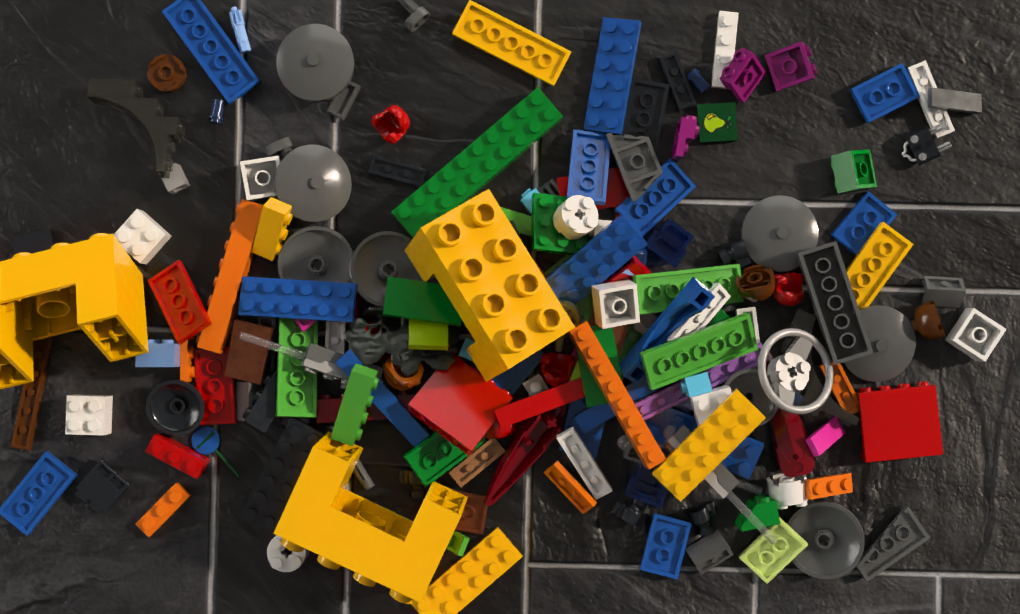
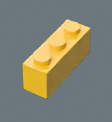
[252,197,293,261]

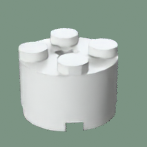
[553,195,598,240]
[767,473,809,509]
[267,535,309,572]

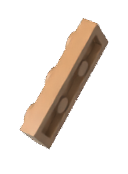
[449,439,506,487]

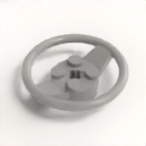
[758,328,833,414]

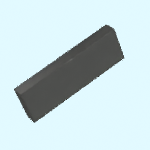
[928,87,982,114]

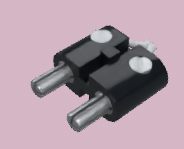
[902,124,952,166]

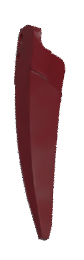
[766,352,815,478]
[484,405,566,506]

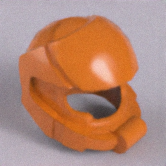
[383,355,424,391]

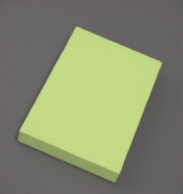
[739,517,808,584]

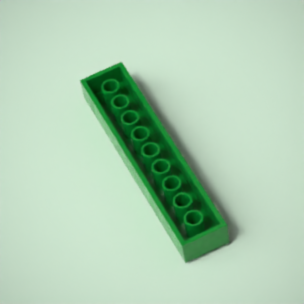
[391,87,563,238]

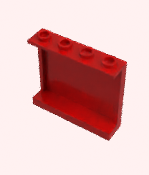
[407,354,513,457]
[855,381,943,463]

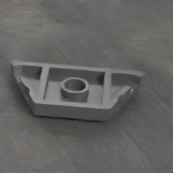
[606,133,663,203]

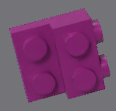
[765,41,817,92]
[719,47,766,103]
[671,115,699,162]

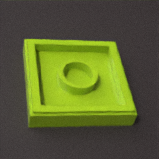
[408,319,448,350]

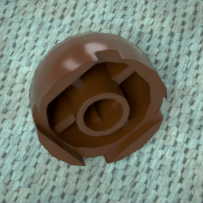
[735,265,775,302]
[911,300,946,340]

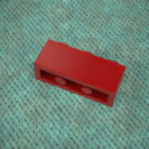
[145,433,211,479]

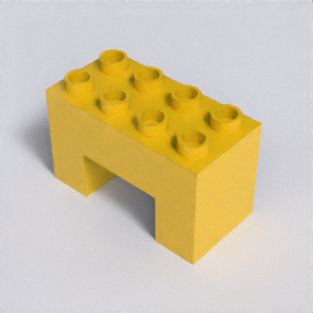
[404,189,575,382]
[0,233,149,390]
[273,432,468,604]

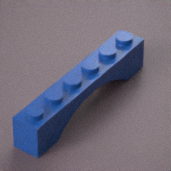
[619,277,715,386]

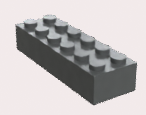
[796,241,873,365]

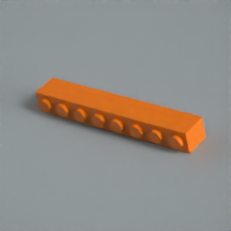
[196,199,263,354]
[568,321,667,470]

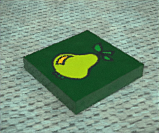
[696,102,738,143]

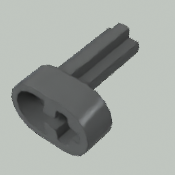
[397,0,430,32]
[264,137,293,157]

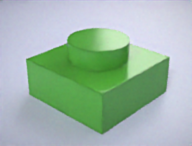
[446,531,470,556]

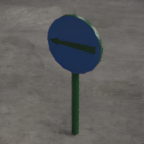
[191,426,240,478]

